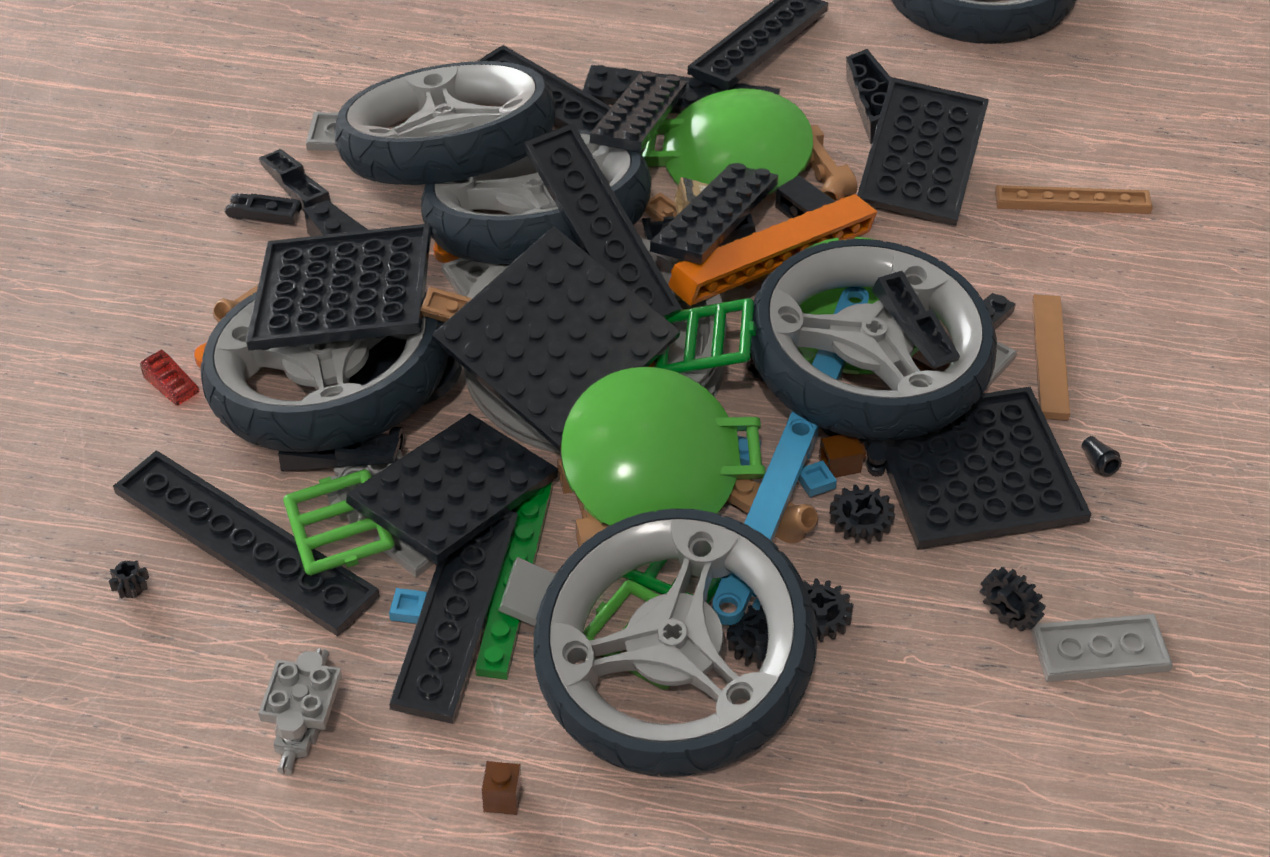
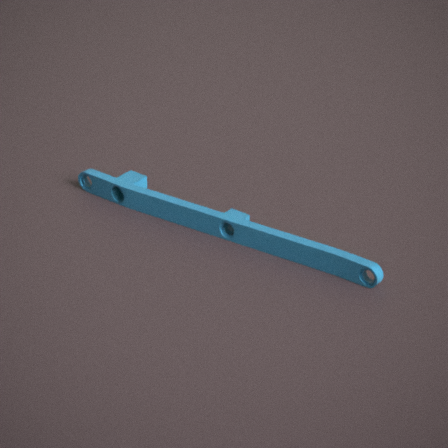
[712,287,869,625]

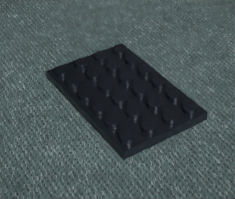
[857,77,989,226]
[346,413,559,564]

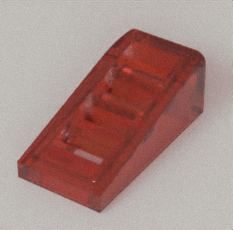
[140,349,200,406]

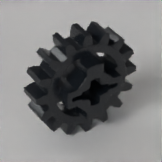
[829,485,895,543]
[980,567,1046,631]
[803,579,853,642]
[726,605,768,669]

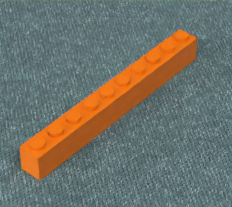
[668,194,878,306]

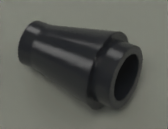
[1081,436,1122,476]

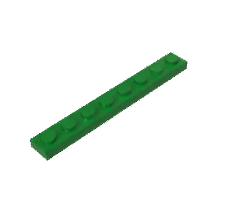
[475,481,553,680]

